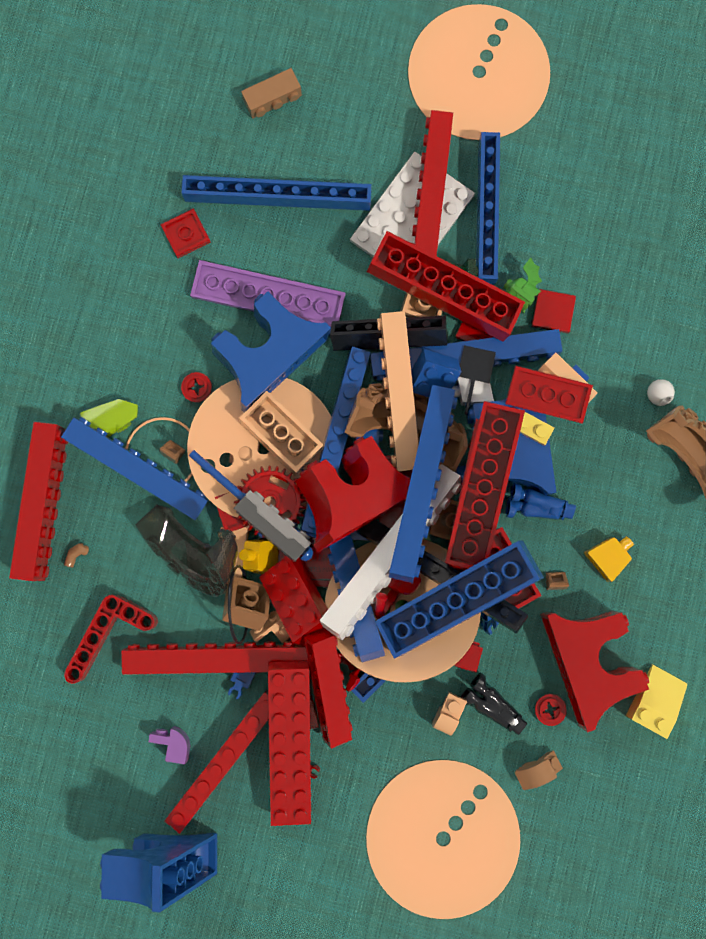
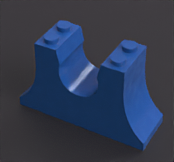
[211,292,331,413]
[466,398,556,496]
[100,833,217,912]

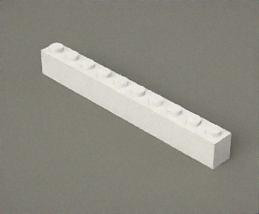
[320,464,462,641]

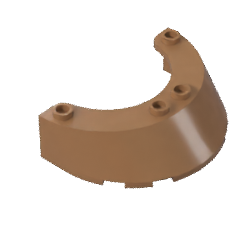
[344,383,468,472]
[646,406,706,498]

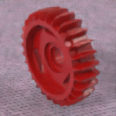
[234,465,307,538]

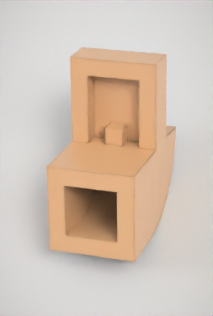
[432,692,467,736]

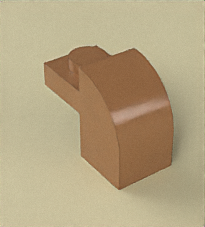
[515,750,563,790]

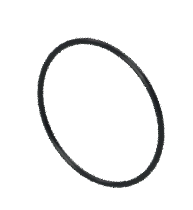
[228,565,248,644]

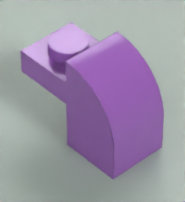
[148,726,190,764]

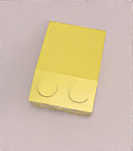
[626,664,688,739]

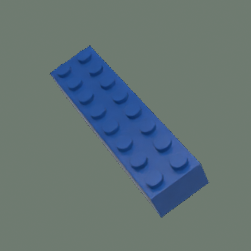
[375,540,544,659]

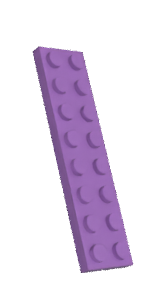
[190,260,346,327]

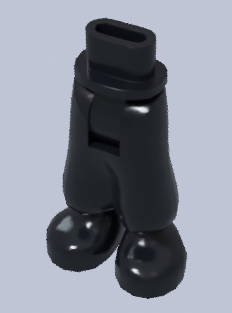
[460,672,527,735]

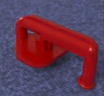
[375,575,421,619]

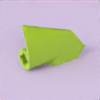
[80,399,138,437]

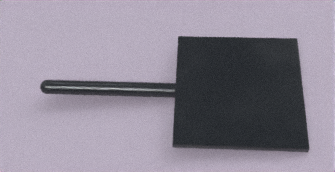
[459,345,496,415]

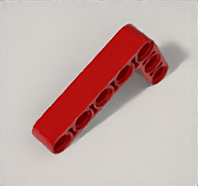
[64,595,158,684]

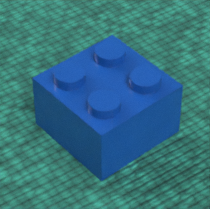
[411,348,462,397]

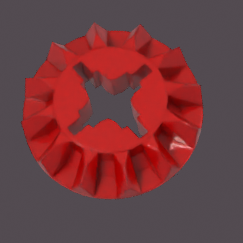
[181,372,212,403]
[535,694,567,726]

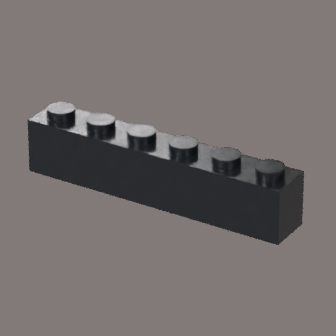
[330,315,448,351]

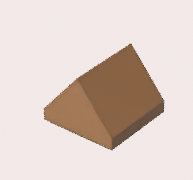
[160,440,186,464]
[546,572,569,590]

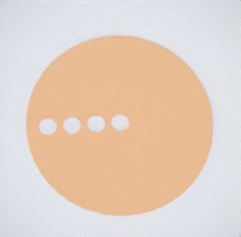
[408,4,550,140]
[187,378,331,520]
[325,539,481,683]
[366,760,520,919]

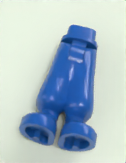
[505,483,576,520]

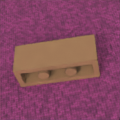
[241,68,302,119]

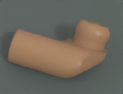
[64,543,89,568]

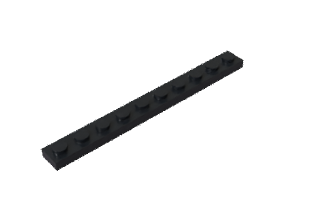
[355,520,528,634]

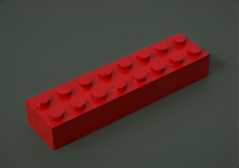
[367,231,525,342]
[445,401,525,569]
[9,422,68,581]
[268,661,311,826]

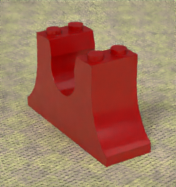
[296,436,411,552]
[540,611,649,732]

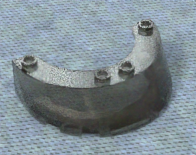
[135,504,238,597]

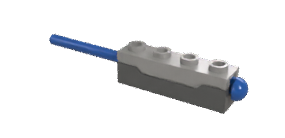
[189,450,313,562]

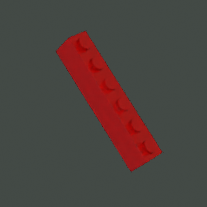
[304,628,353,749]

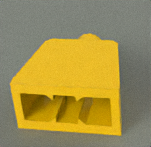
[584,536,634,582]
[239,538,278,575]

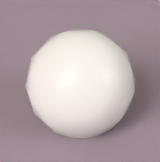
[647,380,675,406]

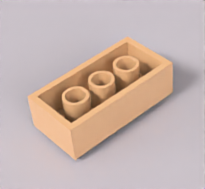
[239,391,323,476]

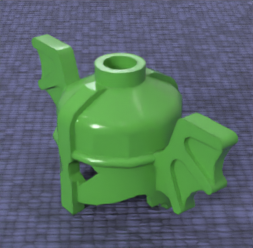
[503,258,542,314]

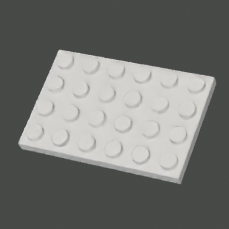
[350,152,475,257]

